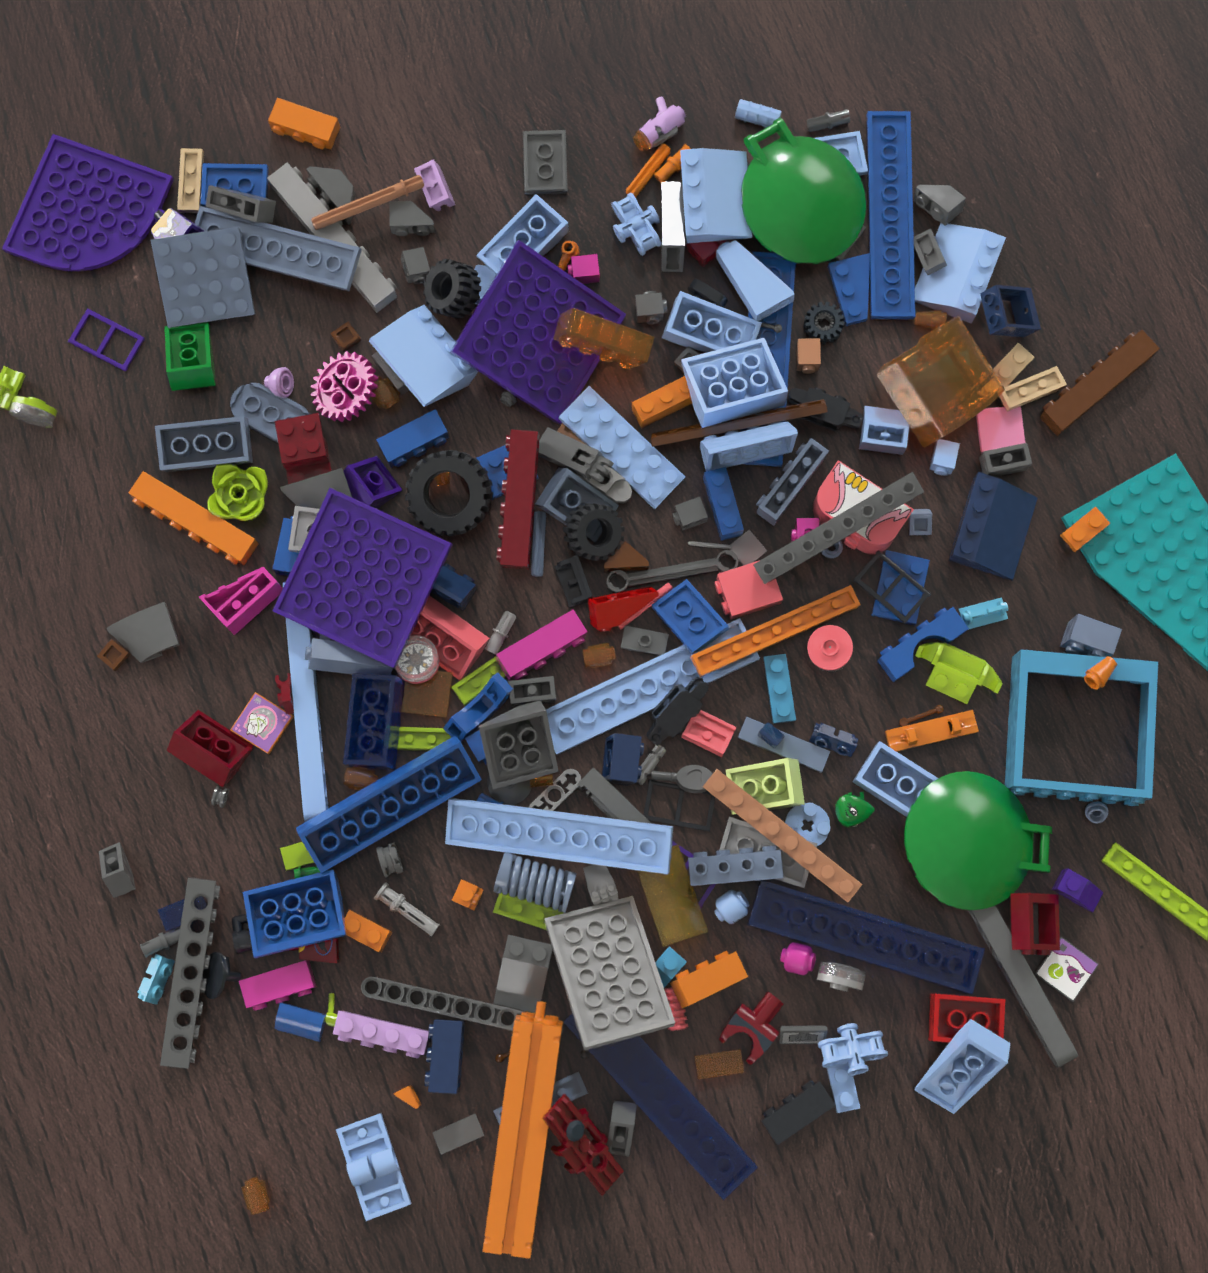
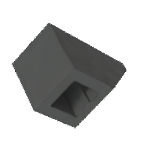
[913,185,966,226]
[389,201,435,236]

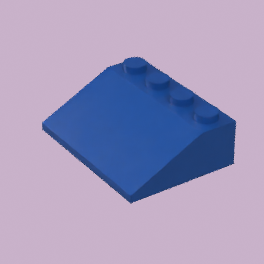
[243,869,346,958]

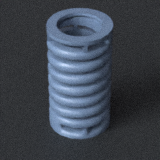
[493,852,577,913]

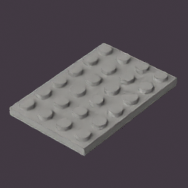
[544,896,675,1051]

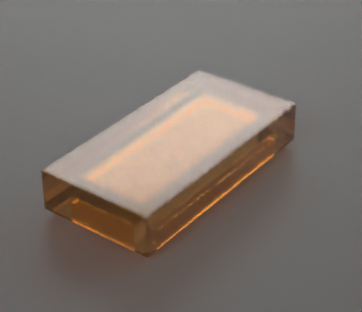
[694,1049,744,1080]

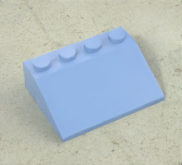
[680,148,752,243]
[915,223,1006,323]
[369,305,478,407]
[681,338,788,428]
[700,421,798,472]

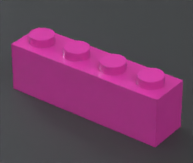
[496,609,587,681]

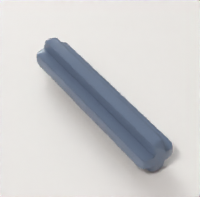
[531,511,546,577]

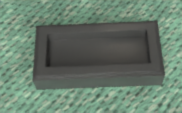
[432,1113,485,1155]

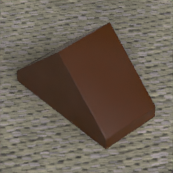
[604,541,649,573]

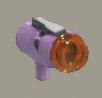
[633,97,686,151]

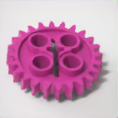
[311,351,378,422]

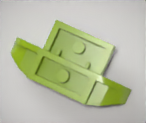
[915,642,1003,704]

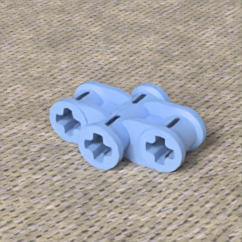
[611,193,661,256]
[818,1023,888,1075]

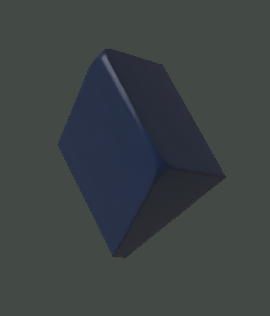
[758,722,785,749]

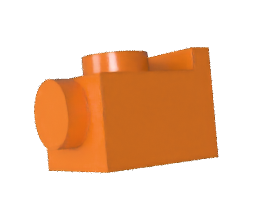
[452,879,484,911]

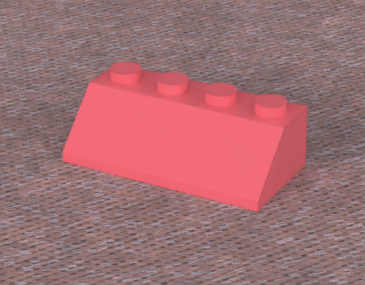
[409,595,490,680]

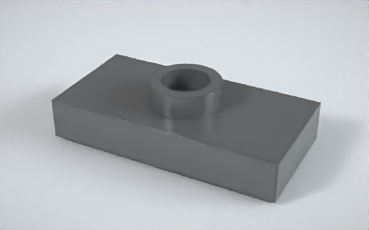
[621,626,669,656]

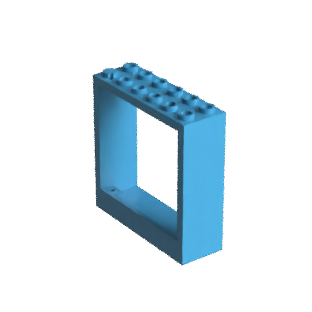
[1005,650,1158,806]

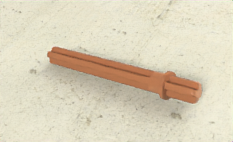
[311,175,424,230]

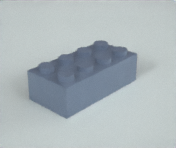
[155,416,253,472]

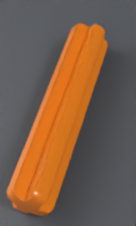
[626,144,671,198]

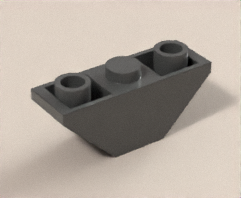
[306,166,356,225]

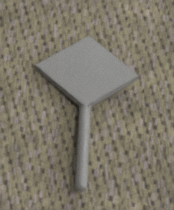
[688,530,767,566]

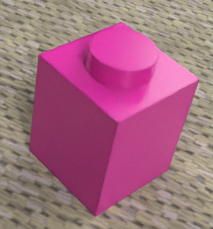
[568,254,600,284]

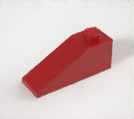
[588,586,659,631]

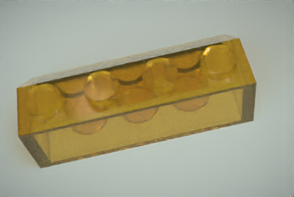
[637,844,708,947]

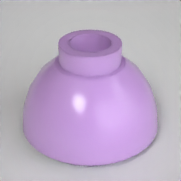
[264,367,294,398]

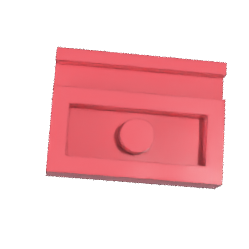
[681,710,736,757]

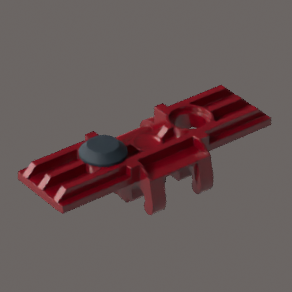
[542,1094,624,1196]

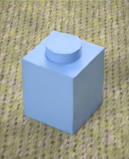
[929,439,960,475]

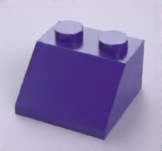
[343,456,402,509]

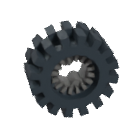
[803,302,844,345]

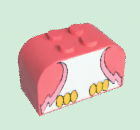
[813,460,914,554]

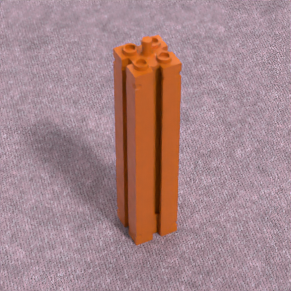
[483,1001,563,1259]

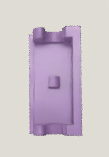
[414,160,455,211]

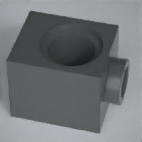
[401,247,430,284]
[672,497,708,531]

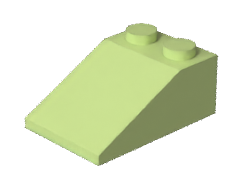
[726,758,805,815]

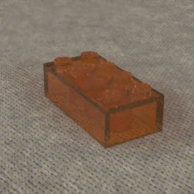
[553,308,654,369]

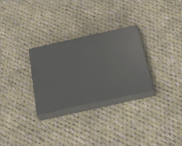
[523,130,568,195]

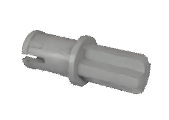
[484,611,516,655]

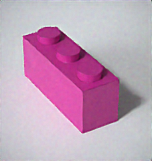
[239,960,317,1011]

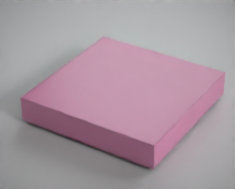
[976,406,1025,453]

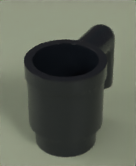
[232,914,252,955]

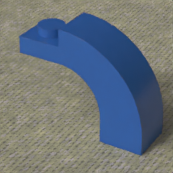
[443,673,513,742]

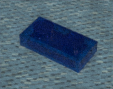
[157,896,207,931]

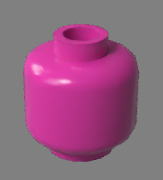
[780,942,816,975]

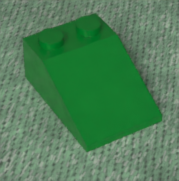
[165,322,216,391]

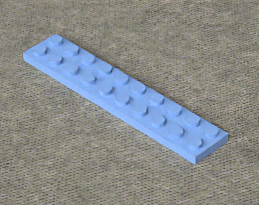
[546,618,760,755]
[445,798,673,874]

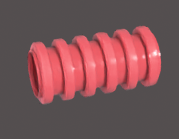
[664,987,688,1031]

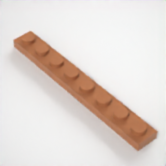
[703,769,862,902]

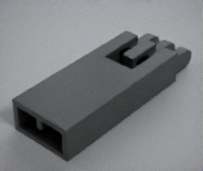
[538,427,614,482]

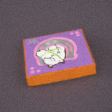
[231,692,294,754]

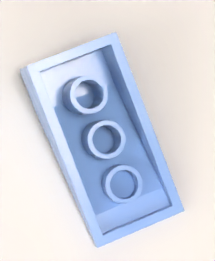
[476,194,569,274]
[662,291,761,353]
[915,1019,1010,1114]

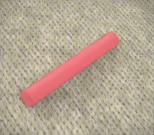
[618,583,673,630]

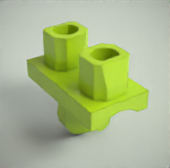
[0,366,26,411]

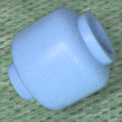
[714,890,750,924]

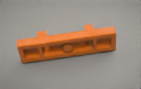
[885,710,979,752]

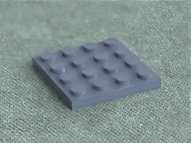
[151,226,255,328]

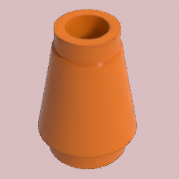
[1084,656,1117,690]

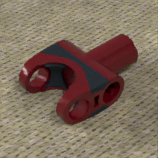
[718,991,784,1065]

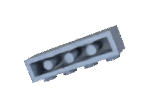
[756,438,829,526]
[688,846,784,886]

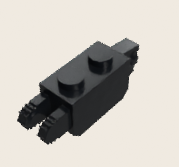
[787,387,864,431]
[645,676,709,746]

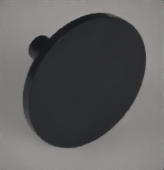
[203,952,241,999]

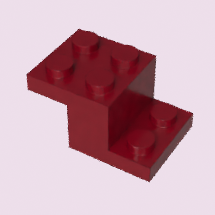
[275,413,332,484]

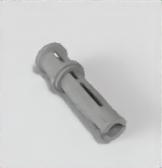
[374,882,440,936]

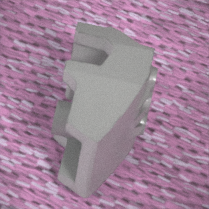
[583,864,618,906]

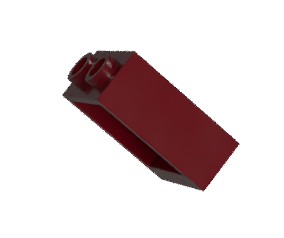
[1010,893,1060,955]

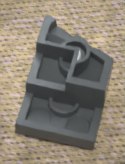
[280,468,352,509]
[107,602,180,663]

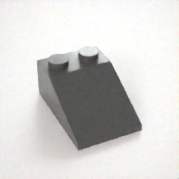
[493,935,553,1013]

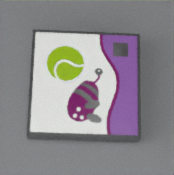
[1034,936,1099,1002]

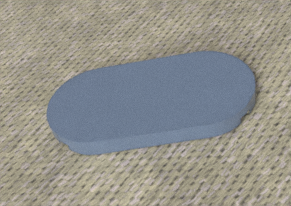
[230,383,309,443]

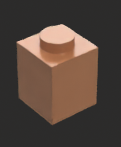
[796,339,821,374]

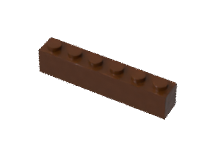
[1040,330,1160,436]

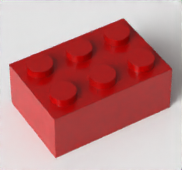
[928,994,1005,1043]

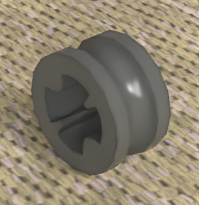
[211,786,229,808]

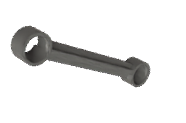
[606,550,738,594]

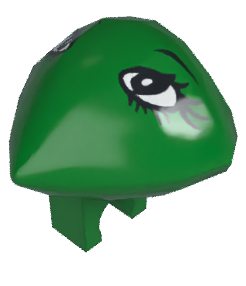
[835,792,875,828]

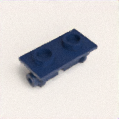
[809,723,858,757]

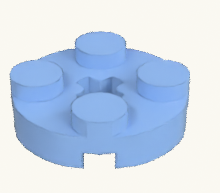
[785,803,831,846]

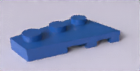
[828,253,870,326]

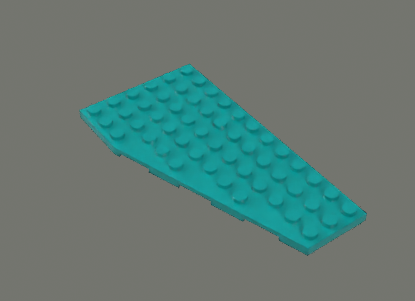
[1061,454,1208,671]

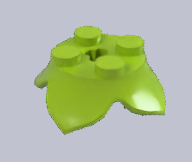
[208,464,268,521]

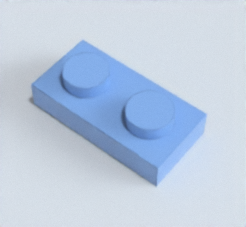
[827,1064,860,1113]

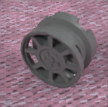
[376,842,403,878]

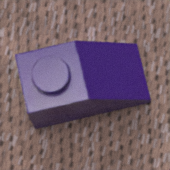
[1052,868,1103,913]

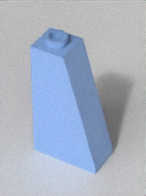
[716,240,795,321]

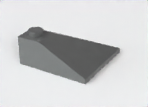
[478,701,559,789]

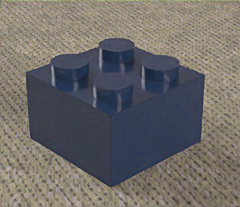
[602,733,644,786]

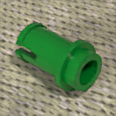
[294,866,320,879]

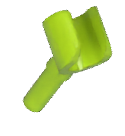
[325,993,338,1027]

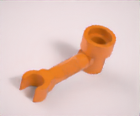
[558,241,580,271]

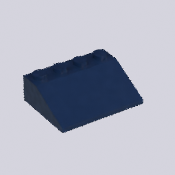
[948,472,1038,581]

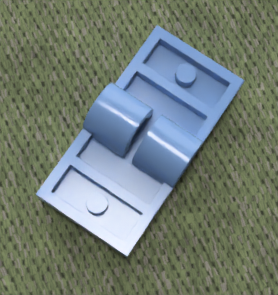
[336,1113,411,1221]

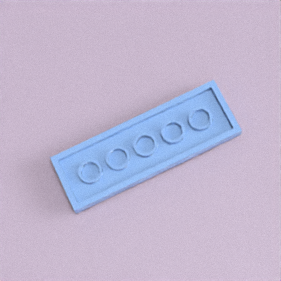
[558,386,685,510]

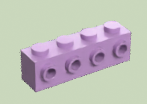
[333,1011,430,1058]

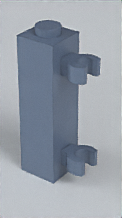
[305,634,393,679]

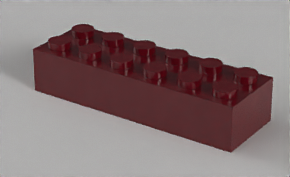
[497,429,540,570]

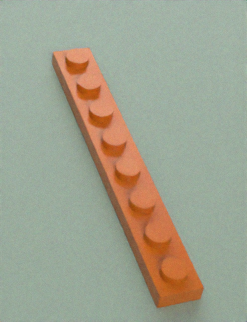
[690,585,861,677]

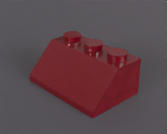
[167,710,254,787]

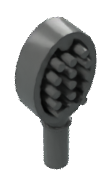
[651,765,712,793]

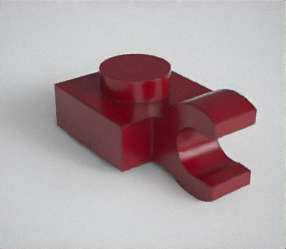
[275,673,294,715]

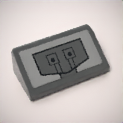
[779,1025,827,1044]

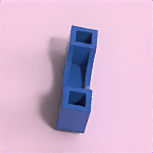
[878,607,969,682]

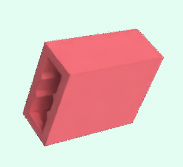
[714,560,783,620]

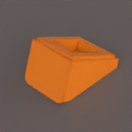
[394,1085,421,1109]

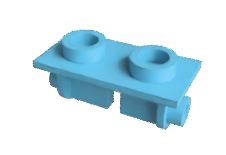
[959,597,1008,630]
[137,954,175,1004]

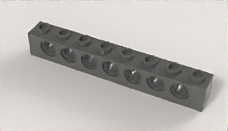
[753,472,924,584]
[160,877,220,1069]

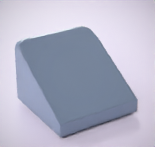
[908,509,932,535]

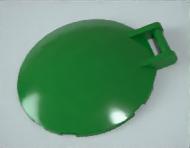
[741,118,866,264]
[904,771,1052,910]

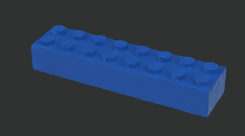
[296,735,482,873]

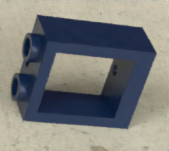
[980,285,1041,337]

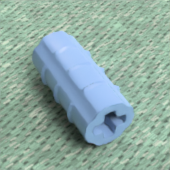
[735,99,782,128]

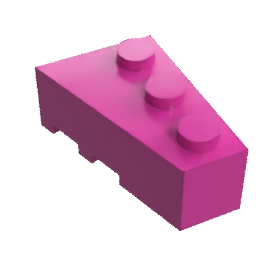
[199,567,283,635]

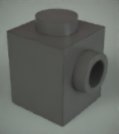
[635,291,667,324]

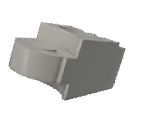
[574,457,632,504]

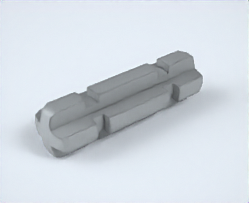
[637,745,666,785]

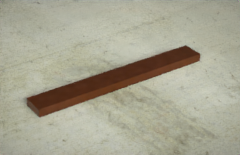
[651,399,828,447]

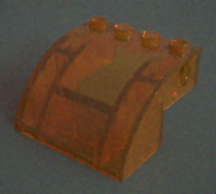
[876,316,1005,448]

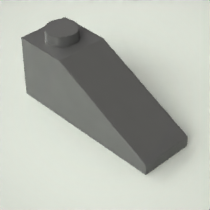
[205,185,276,223]

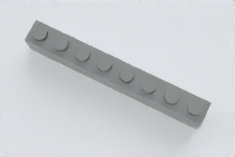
[267,162,397,313]

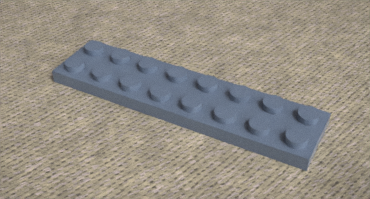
[195,206,362,291]

